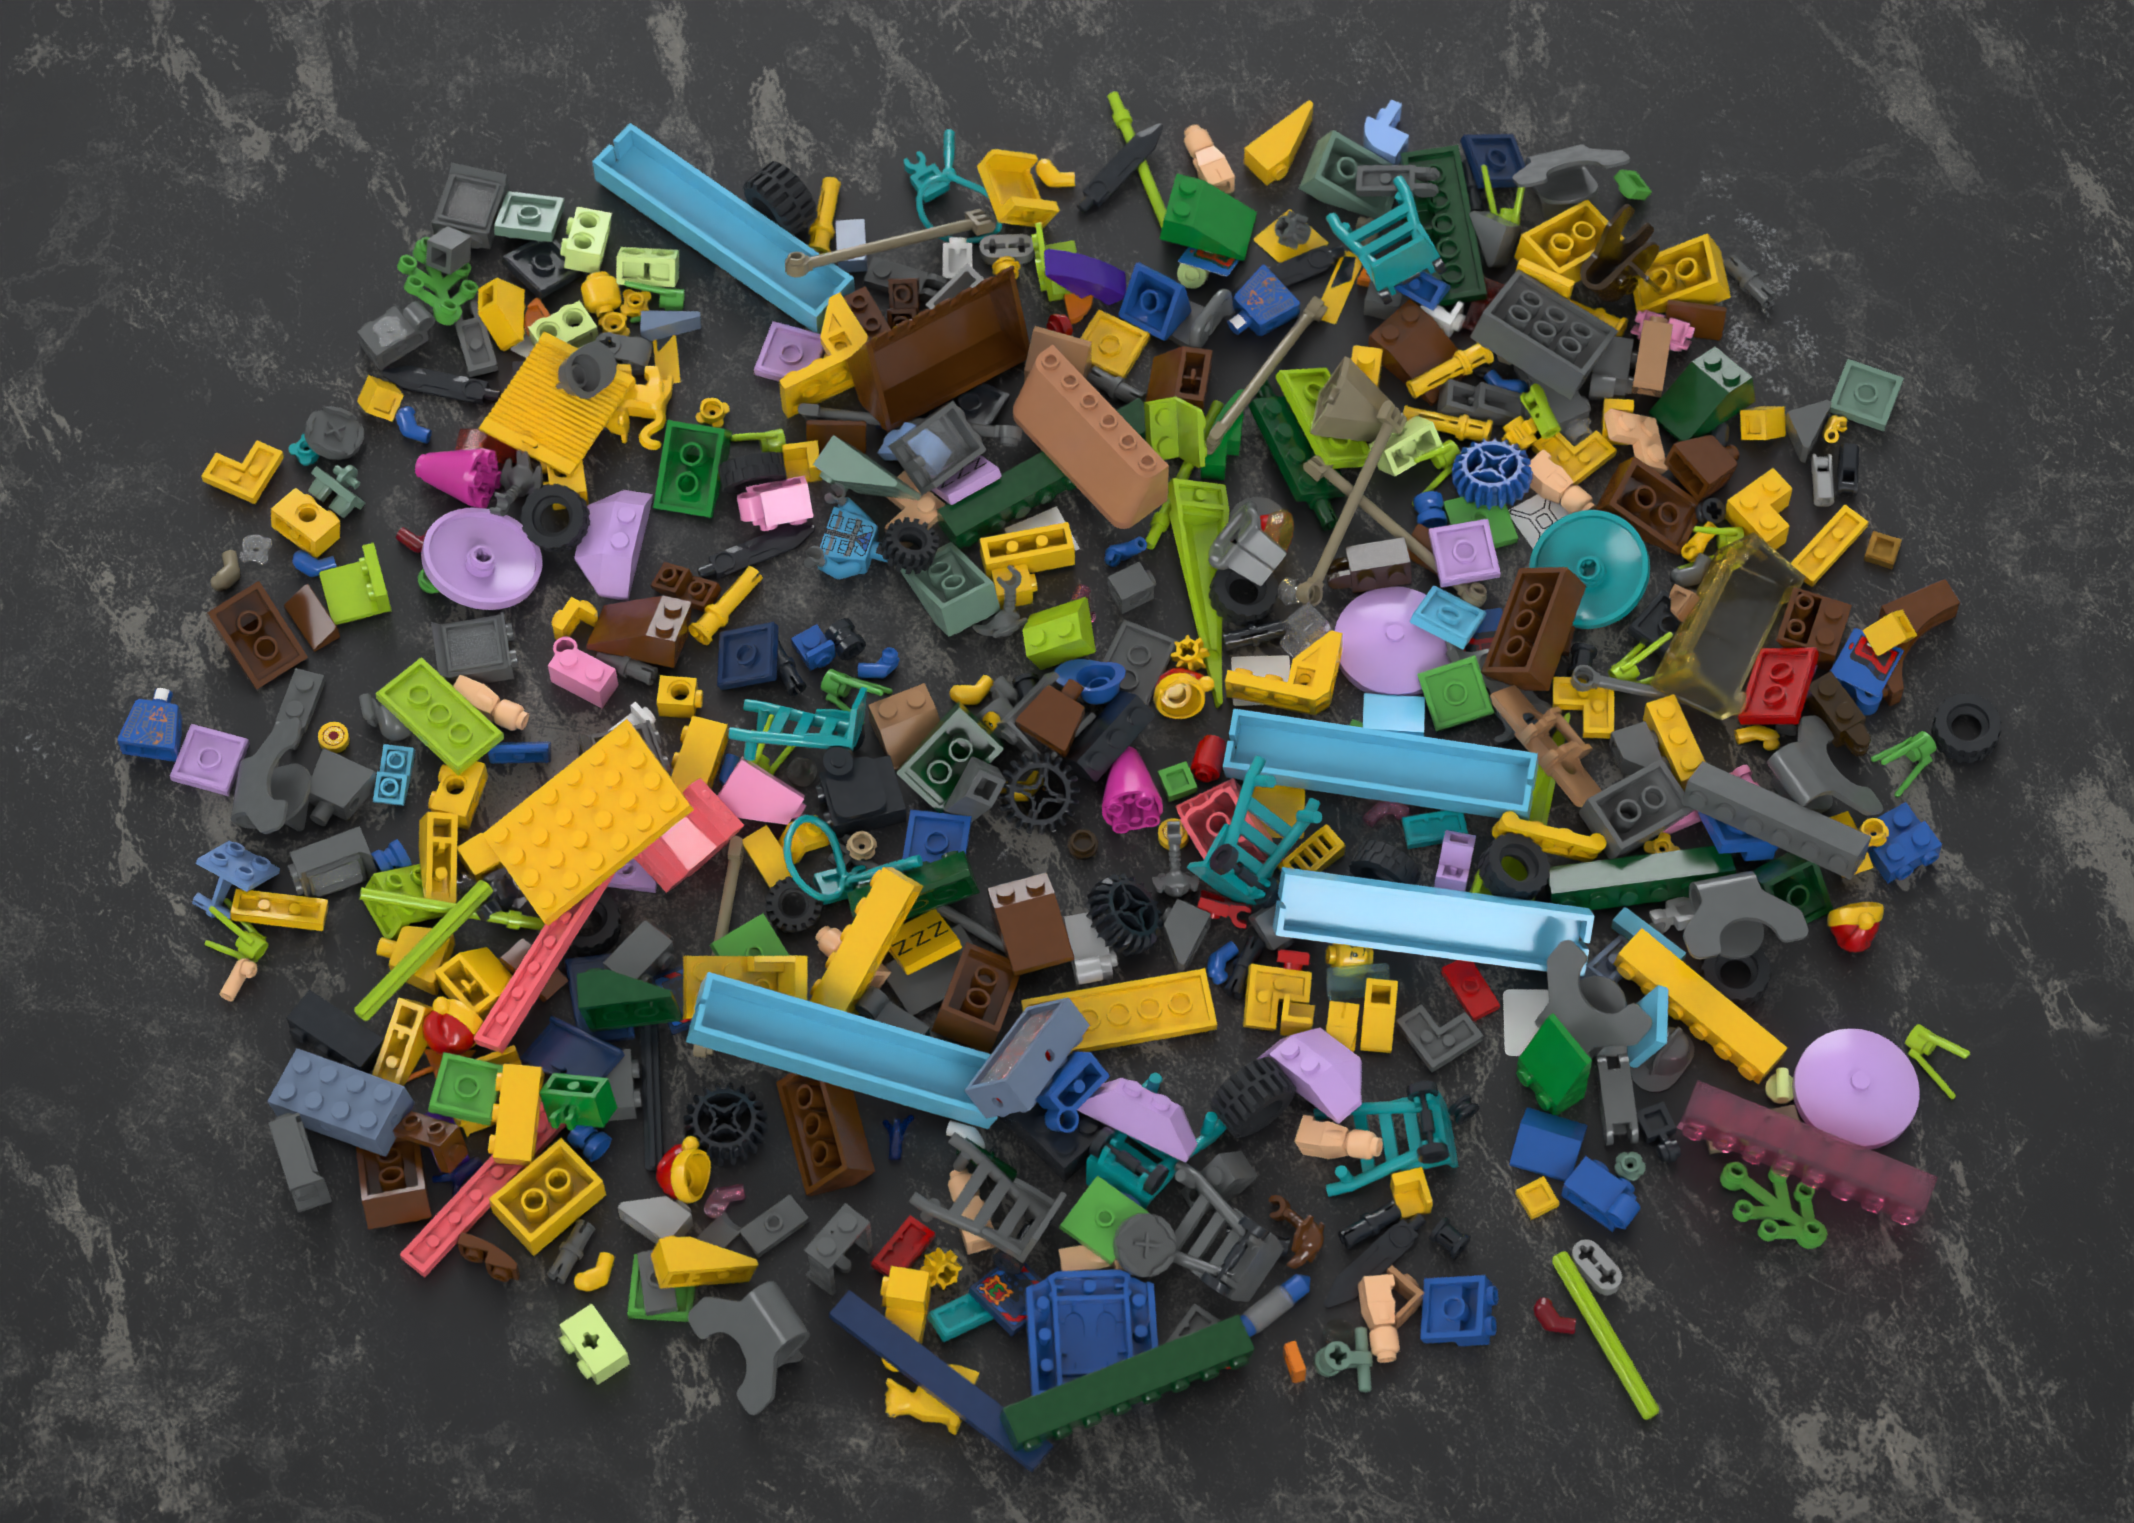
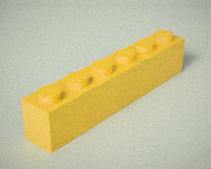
[810,867,923,1014]
[1613,928,1787,1084]

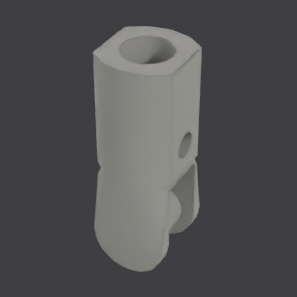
[1811,454,1834,506]

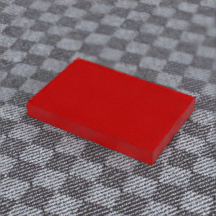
[1738,647,1819,725]

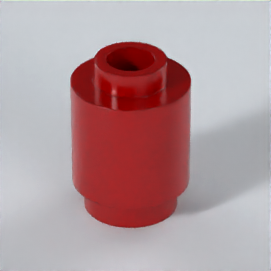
[1190,735,1227,782]

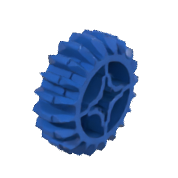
[1452,437,1533,511]

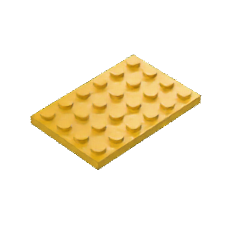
[482,719,694,926]

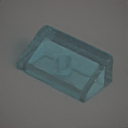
[1325,963,1389,1000]

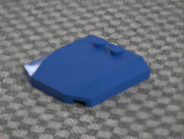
[1025,1270,1158,1397]

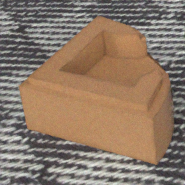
[1669,584,1700,622]

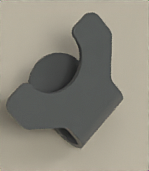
[1513,144,1630,222]
[1767,715,1883,816]
[230,717,312,834]
[1683,871,1809,959]
[1535,940,1652,1060]
[688,1281,810,1415]

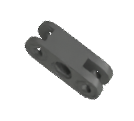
[1595,1053,1639,1146]

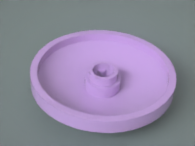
[421,508,542,610]
[1335,586,1450,696]
[1792,1029,1919,1151]

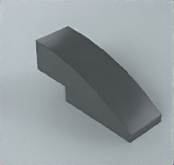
[1437,379,1532,426]

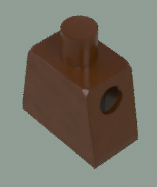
[1664,435,1739,503]
[1015,679,1085,758]

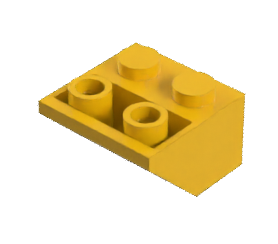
[434,947,512,1021]

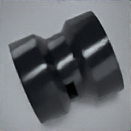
[825,618,866,660]

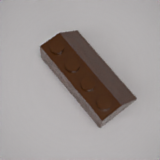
[1481,567,1586,691]
[776,1072,875,1196]

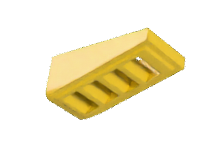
[1278,824,1345,872]

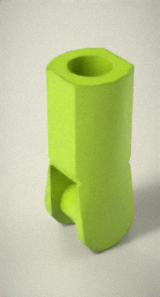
[1520,383,1561,439]

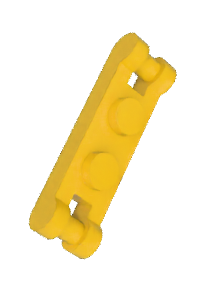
[1491,811,1607,862]

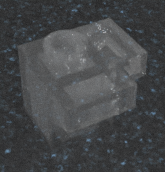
[1279,602,1332,659]

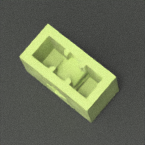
[1368,415,1443,476]
[559,1304,630,1385]

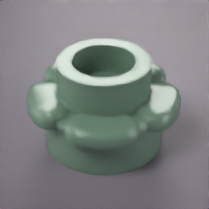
[1614,1151,1646,1182]

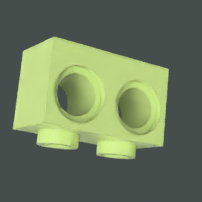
[560,207,611,273]
[616,247,679,287]
[528,300,598,349]

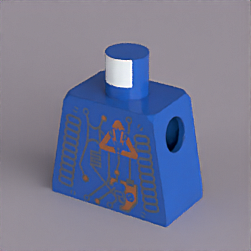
[1227,264,1301,336]
[117,688,183,762]

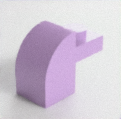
[1434,830,1476,892]

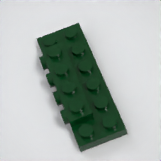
[1401,145,1487,306]

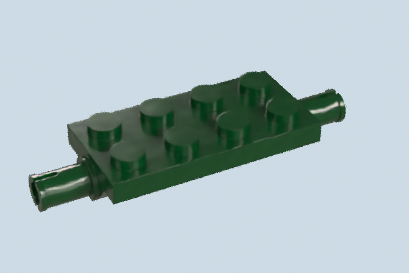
[1248,379,1345,530]

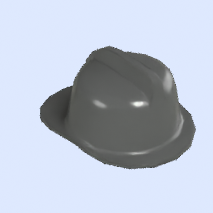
[556,341,616,399]
[1630,1026,1694,1092]

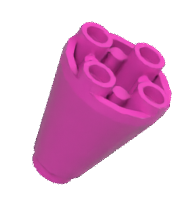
[415,448,502,508]
[1102,746,1163,834]

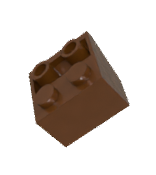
[1146,346,1212,413]
[1776,587,1852,672]

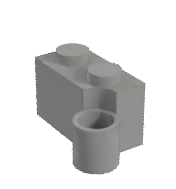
[1064,912,1118,985]

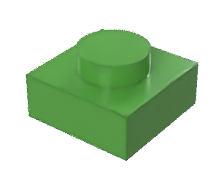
[1613,170,1652,200]
[1158,761,1198,802]

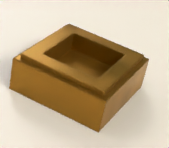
[1864,531,1902,569]

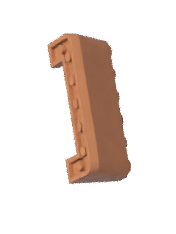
[1013,344,1169,529]

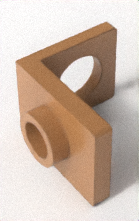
[1386,1265,1424,1329]

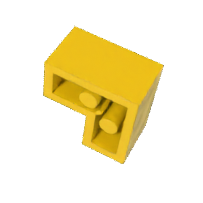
[1725,468,1793,558]
[881,1266,931,1345]

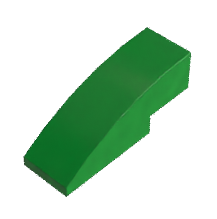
[1201,389,1244,480]

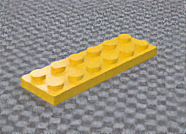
[1021,968,1217,1055]

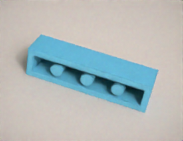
[1611,907,1686,962]

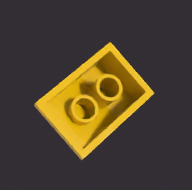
[1633,233,1731,313]

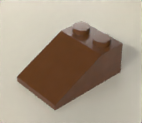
[1368,299,1467,406]
[1595,456,1701,556]
[205,581,308,690]
[587,596,692,668]
[987,873,1075,976]
[931,942,1020,1054]
[356,1137,432,1229]

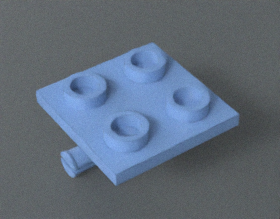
[192,841,280,922]

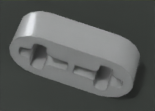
[979,234,1035,265]
[1571,1239,1622,1295]

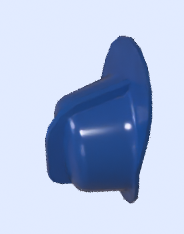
[1055,659,1126,705]

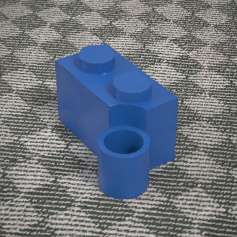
[1036,1051,1110,1133]
[1561,1156,1641,1232]

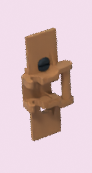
[1490,685,1602,808]

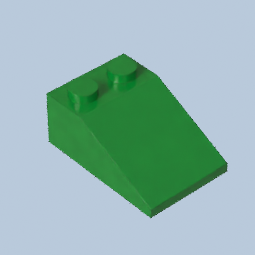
[1160,173,1257,261]
[653,420,733,518]
[1516,1013,1592,1116]

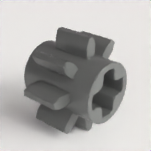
[1275,211,1311,249]

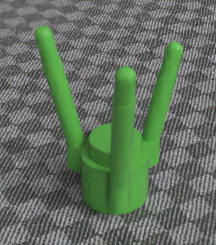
[624,281,684,323]
[821,669,893,724]
[1871,731,1936,798]

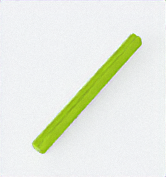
[354,880,493,1021]
[1552,1251,1659,1420]

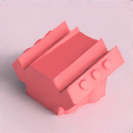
[634,778,744,893]
[1176,778,1283,872]

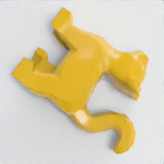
[604,364,673,450]
[882,1358,979,1435]

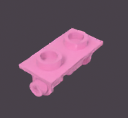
[1631,310,1695,352]

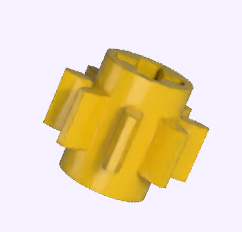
[1501,416,1538,450]
[1170,635,1210,672]
[920,1247,962,1290]

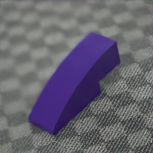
[1044,249,1126,306]

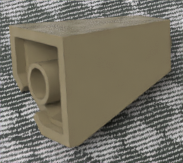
[1310,356,1389,442]

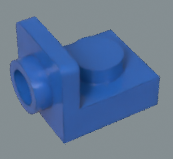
[791,624,836,671]

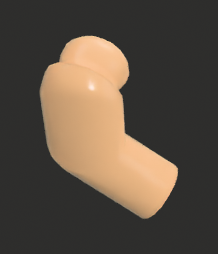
[219,958,257,1001]

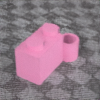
[737,476,813,531]
[548,637,618,709]

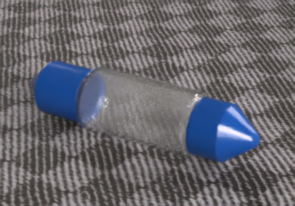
[1240,1274,1310,1338]

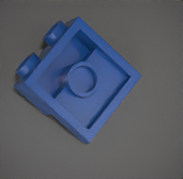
[1857,802,1942,883]
[1698,811,1779,861]
[1420,1275,1498,1346]

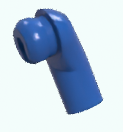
[1484,370,1528,394]
[1104,536,1147,567]
[1206,941,1239,985]

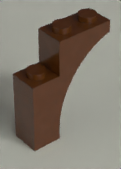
[1877,579,1960,707]

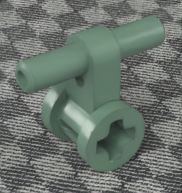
[1314,1327,1373,1392]

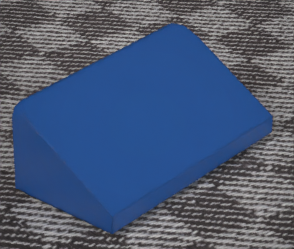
[1394,271,1451,311]
[488,741,551,764]

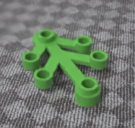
[397,237,478,325]
[1720,1162,1827,1249]

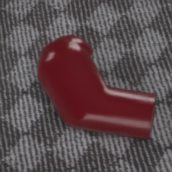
[396,527,428,553]
[1533,1297,1576,1334]

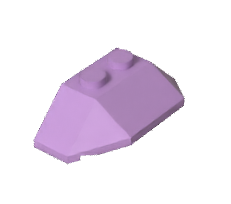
[574,490,653,601]
[1257,1028,1362,1124]
[1077,1078,1197,1163]

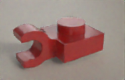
[1197,890,1252,928]

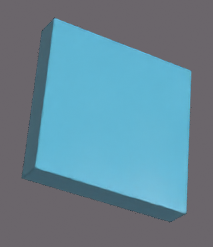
[1410,585,1487,649]
[1363,693,1425,737]
[1627,985,1669,1068]

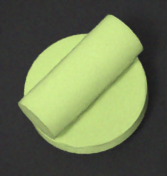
[1177,263,1209,289]
[1765,1068,1794,1104]

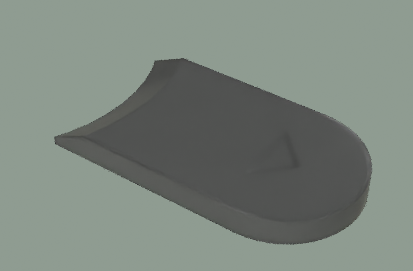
[697,1211,742,1249]

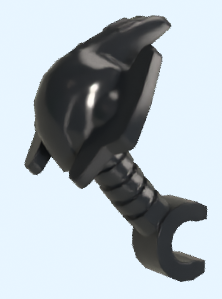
[475,867,528,922]

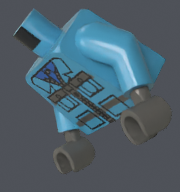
[804,483,889,579]

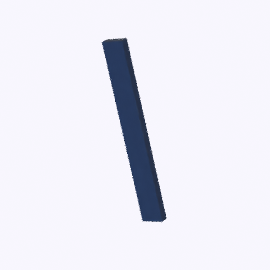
[829,1290,1053,1472]

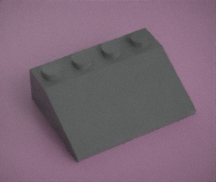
[1470,269,1618,400]

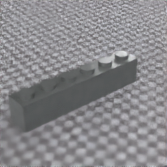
[1682,761,1871,880]

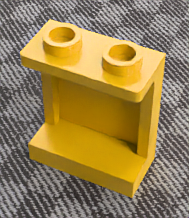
[977,149,1059,228]

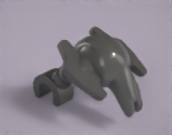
[489,450,543,517]
[972,565,1027,638]
[1152,821,1199,898]

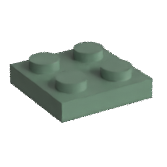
[494,191,564,242]
[1830,359,1904,431]

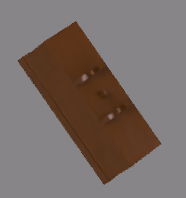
[846,265,1030,433]

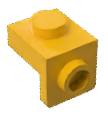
[551,597,598,640]
[778,815,830,864]

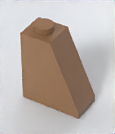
[1631,316,1673,398]

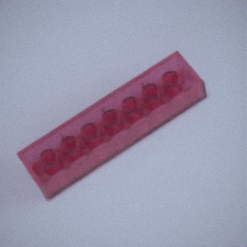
[1677,1081,1938,1225]

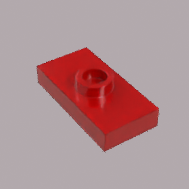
[1277,949,1310,971]
[1441,960,1500,1022]
[871,1215,936,1277]

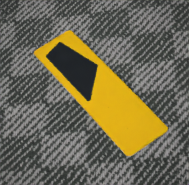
[1321,250,1362,324]
[653,335,681,383]

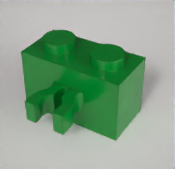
[539,1073,617,1130]

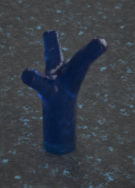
[882,1115,914,1160]
[432,1156,482,1196]

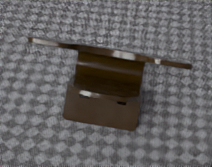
[1580,204,1662,302]

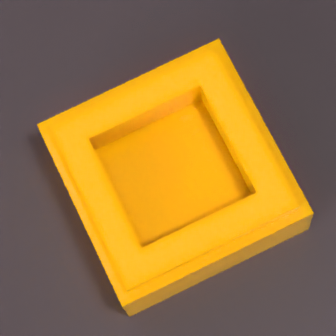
[1516,1176,1560,1220]

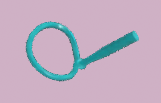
[916,129,1003,244]
[783,815,923,902]

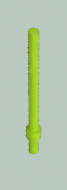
[1107,92,1166,229]
[1145,400,1224,550]
[359,887,545,931]

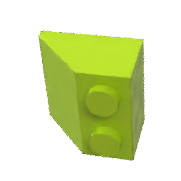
[1023,597,1096,670]

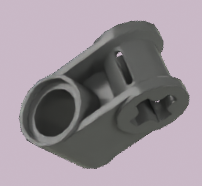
[595,332,653,376]

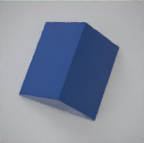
[1118,262,1192,341]
[1509,1107,1588,1182]

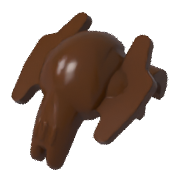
[1268,1195,1325,1269]

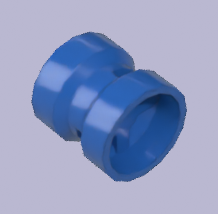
[1413,491,1447,529]
[371,839,412,872]
[567,1125,612,1162]

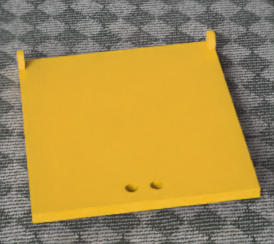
[479,331,636,477]

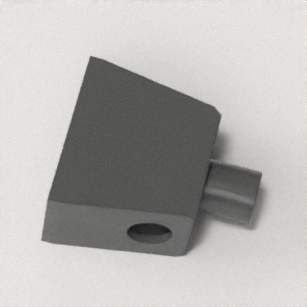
[308,748,376,826]

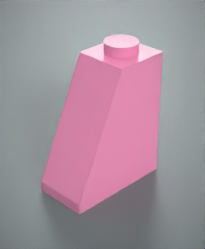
[717,756,806,825]

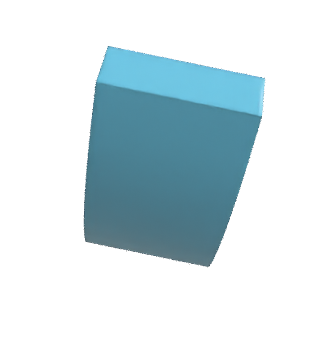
[373,744,415,806]

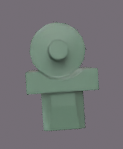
[308,465,365,518]

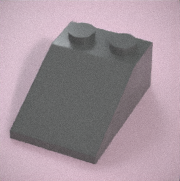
[1578,758,1694,859]

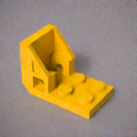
[779,292,868,418]
[1225,631,1343,716]
[683,956,807,1019]

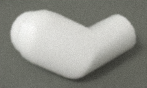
[946,1120,985,1149]

